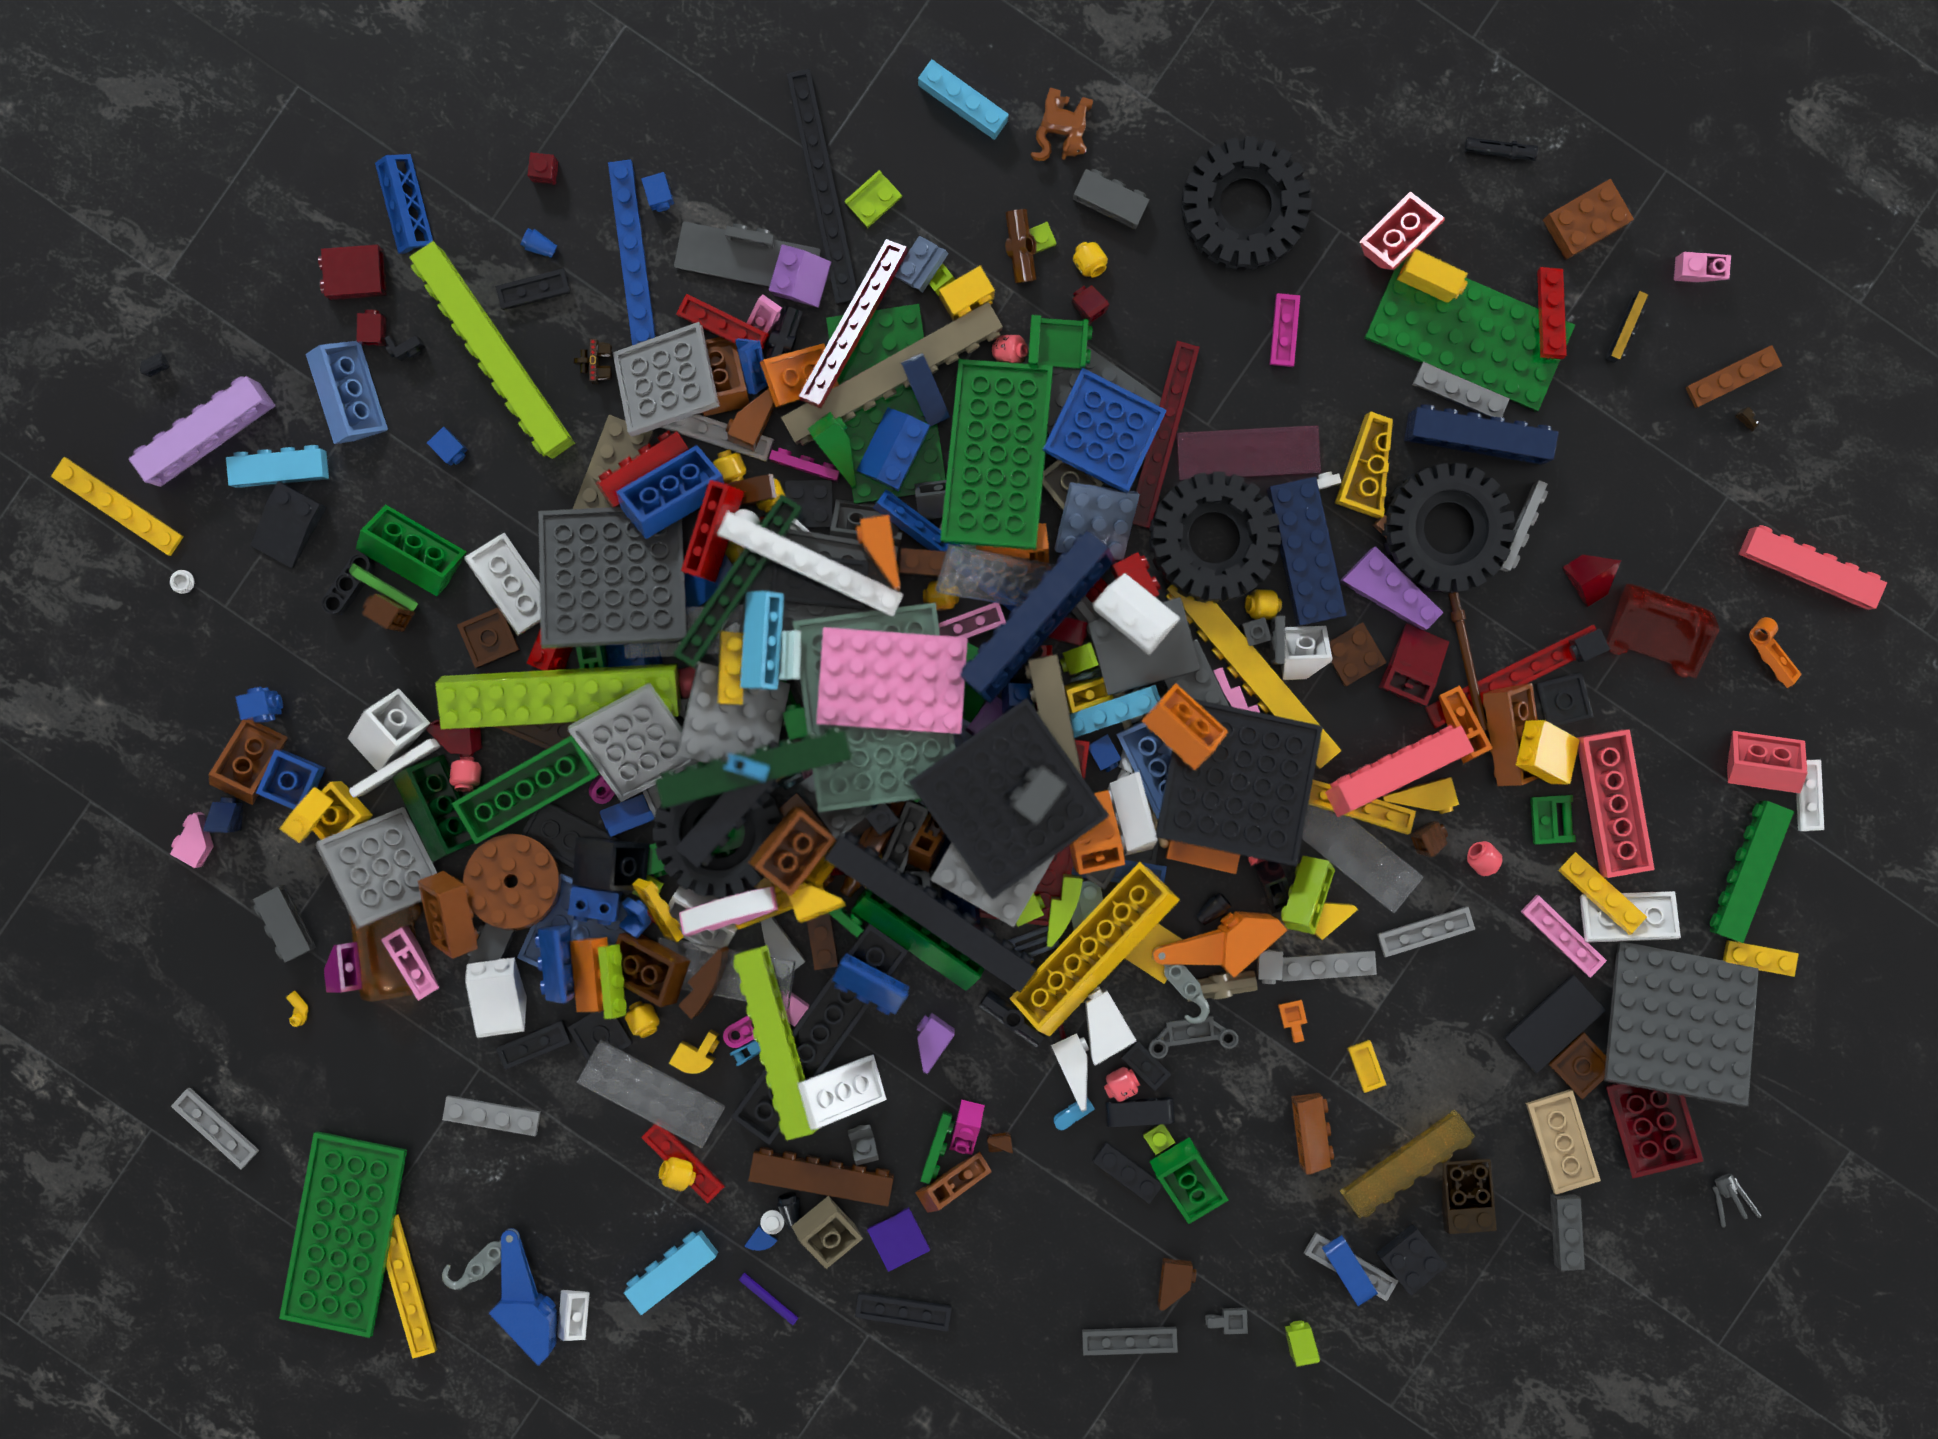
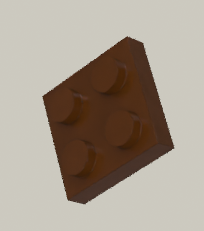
[457,608,520,668]
[1329,622,1387,686]
[1548,1032,1606,1100]

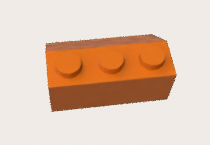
[1142,683,1228,770]

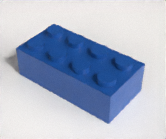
[616,445,724,539]

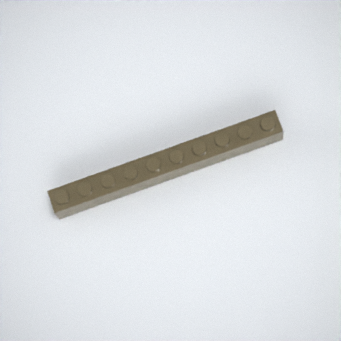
[781,302,1003,446]

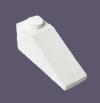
[1051,1033,1090,1112]

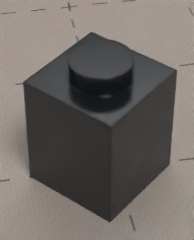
[1569,628,1610,662]

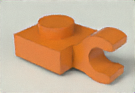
[1278,999,1307,1043]

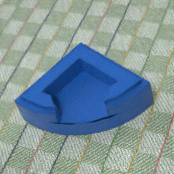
[745,1226,778,1251]

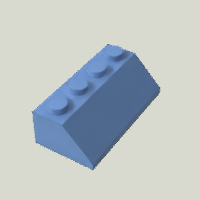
[306,341,388,444]
[1117,721,1172,819]

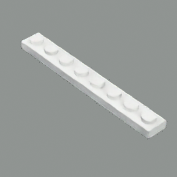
[718,512,903,616]

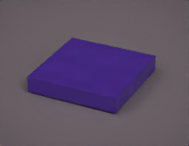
[867,1207,930,1272]

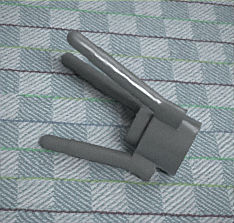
[1712,1174,1761,1228]

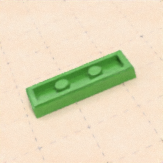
[349,563,418,611]

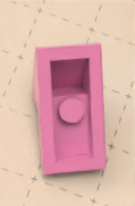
[747,295,782,334]

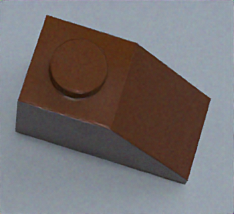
[1157,1258,1196,1311]

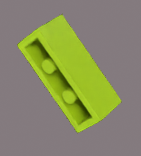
[1281,856,1335,934]

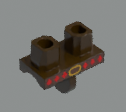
[574,339,612,385]

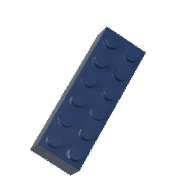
[1404,404,1559,465]
[1266,477,1346,627]

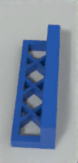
[375,154,433,254]

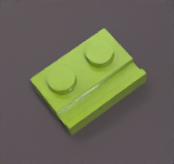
[844,170,902,228]

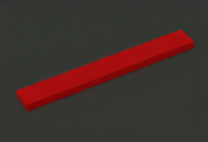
[1424,625,1596,728]

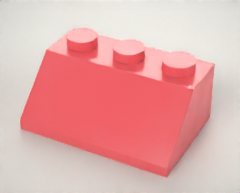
[1360,192,1445,270]
[1727,731,1807,793]

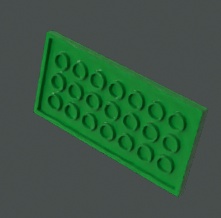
[1365,257,1575,412]
[826,304,946,504]
[940,359,1053,550]
[279,1131,407,1338]

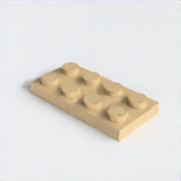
[1526,1089,1601,1195]

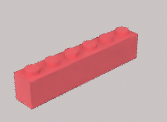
[1739,525,1887,610]

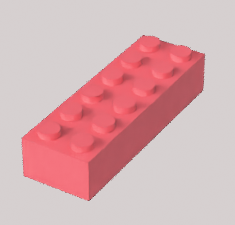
[1325,725,1474,817]
[1577,729,1655,878]

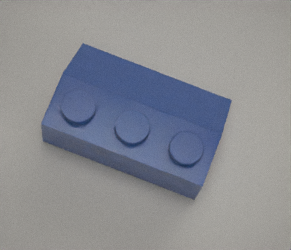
[856,408,930,492]

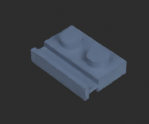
[895,236,948,293]

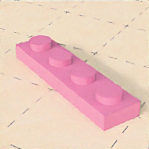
[1521,895,1607,978]

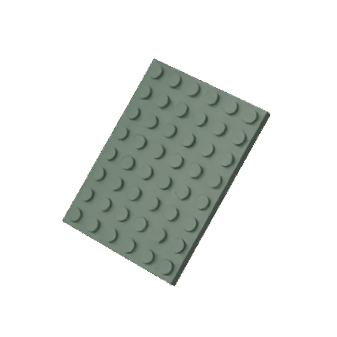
[793,603,955,812]

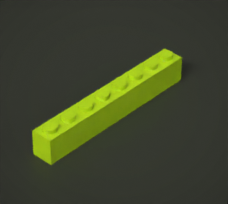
[733,945,819,1140]

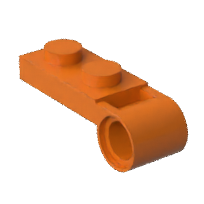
[1749,617,1802,688]

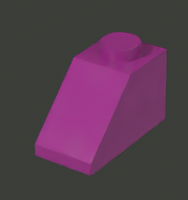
[324,942,362,993]

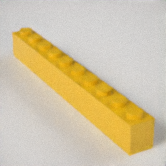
[1165,585,1342,769]

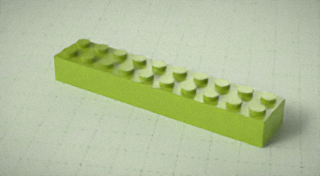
[410,241,575,459]
[436,663,682,729]

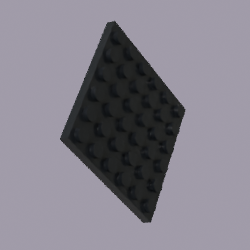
[908,698,1109,900]
[1156,699,1323,867]

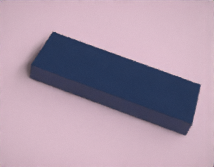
[901,353,950,426]

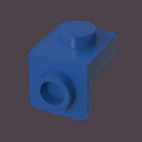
[619,897,652,939]

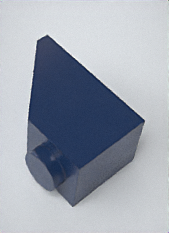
[204,797,243,833]

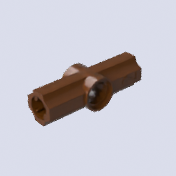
[1005,209,1037,283]

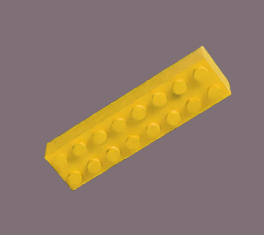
[1009,862,1180,1037]

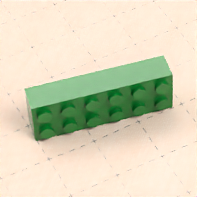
[452,736,600,844]

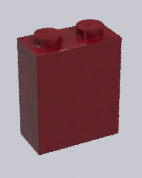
[318,244,387,300]

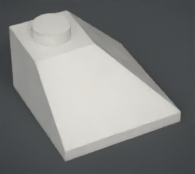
[1280,626,1332,680]

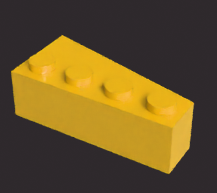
[1335,412,1393,519]

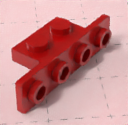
[526,628,573,671]

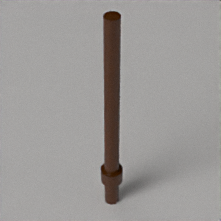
[1449,592,1488,731]

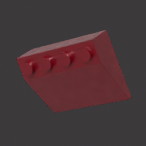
[1606,1083,1703,1179]

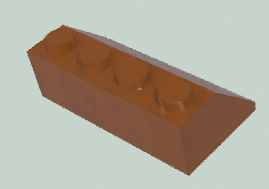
[1483,683,1539,786]

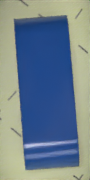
[1322,1235,1378,1306]

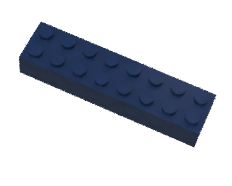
[960,530,1115,704]

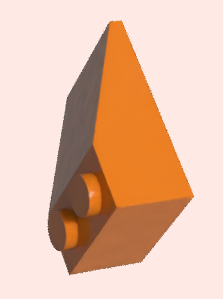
[856,515,900,593]

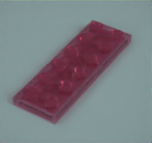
[1177,425,1321,481]

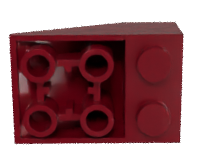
[1379,623,1449,707]

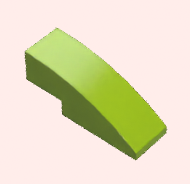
[1046,874,1083,947]

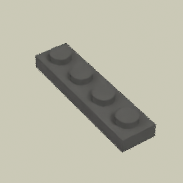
[1082,1327,1178,1355]

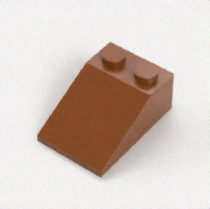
[703,337,749,417]
[209,720,288,805]

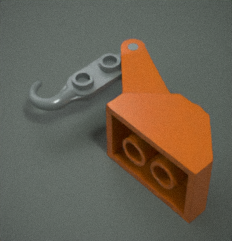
[1152,911,1287,1024]

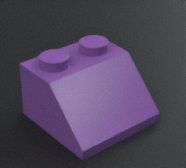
[769,245,831,308]
[917,1013,955,1073]

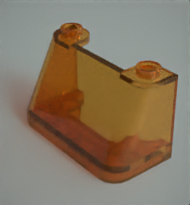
[350,903,421,1002]

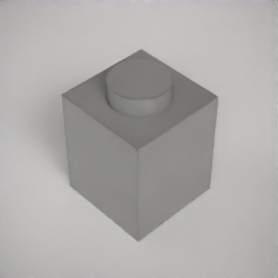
[1256,949,1283,984]

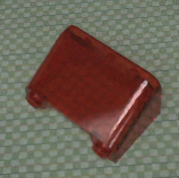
[1606,584,1720,678]

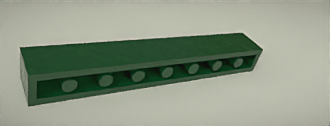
[673,494,802,669]
[655,727,853,808]

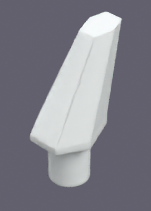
[1117,749,1135,780]

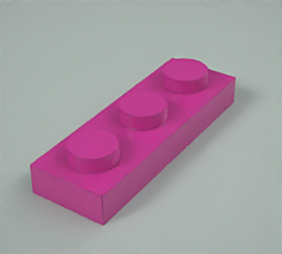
[1270,293,1300,367]
[769,448,840,483]

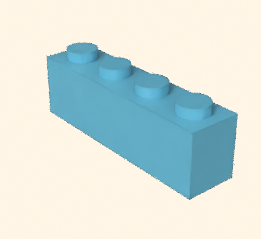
[918,59,1009,140]
[226,445,329,488]
[740,591,784,690]
[1070,685,1160,738]
[624,1230,718,1315]

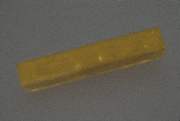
[1340,1110,1475,1218]

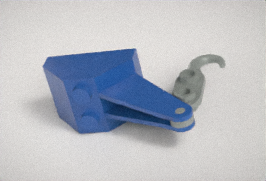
[442,1228,557,1365]

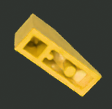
[1380,777,1459,814]

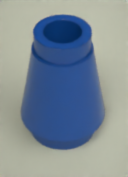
[520,228,557,258]

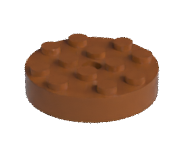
[463,834,561,931]

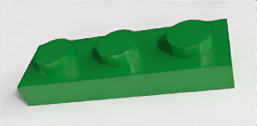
[921,1110,955,1184]

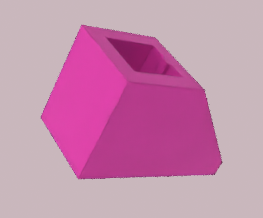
[949,1100,985,1155]

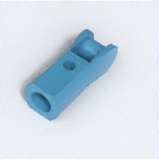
[723,753,770,782]
[729,1039,761,1066]
[1054,1097,1095,1130]

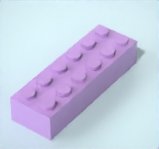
[129,376,276,487]

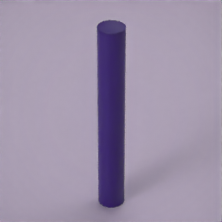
[739,1273,798,1325]

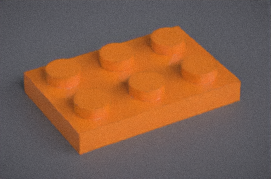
[760,343,839,407]

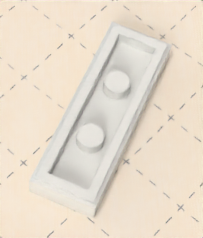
[1796,760,1824,831]

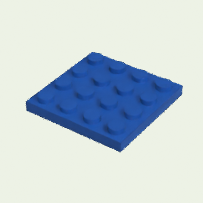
[1043,368,1167,494]

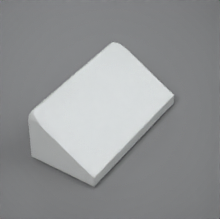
[557,1290,590,1341]

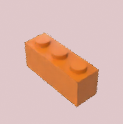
[1165,840,1240,874]
[570,937,608,1012]

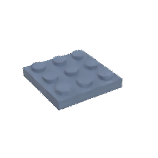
[1054,482,1139,561]

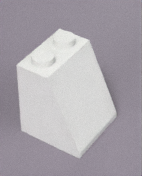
[348,688,430,771]
[466,958,527,1038]
[1085,986,1136,1065]

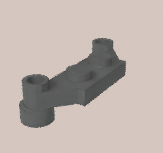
[1149,1015,1239,1059]

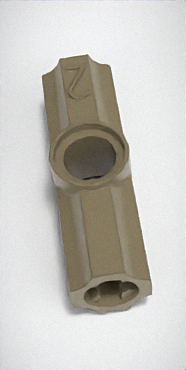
[1187,970,1257,1002]

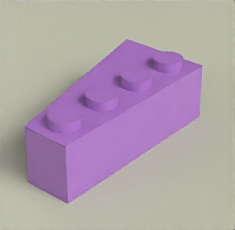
[1339,546,1443,630]

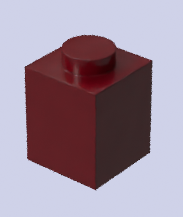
[527,152,558,185]
[357,310,387,346]

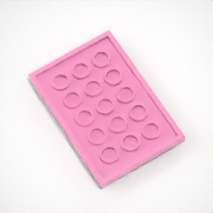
[817,627,967,734]

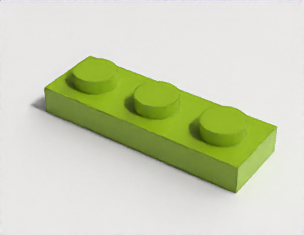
[598,944,626,1019]

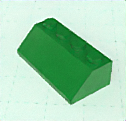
[356,504,466,597]

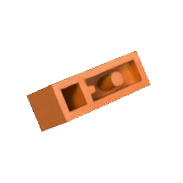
[1438,686,1493,764]

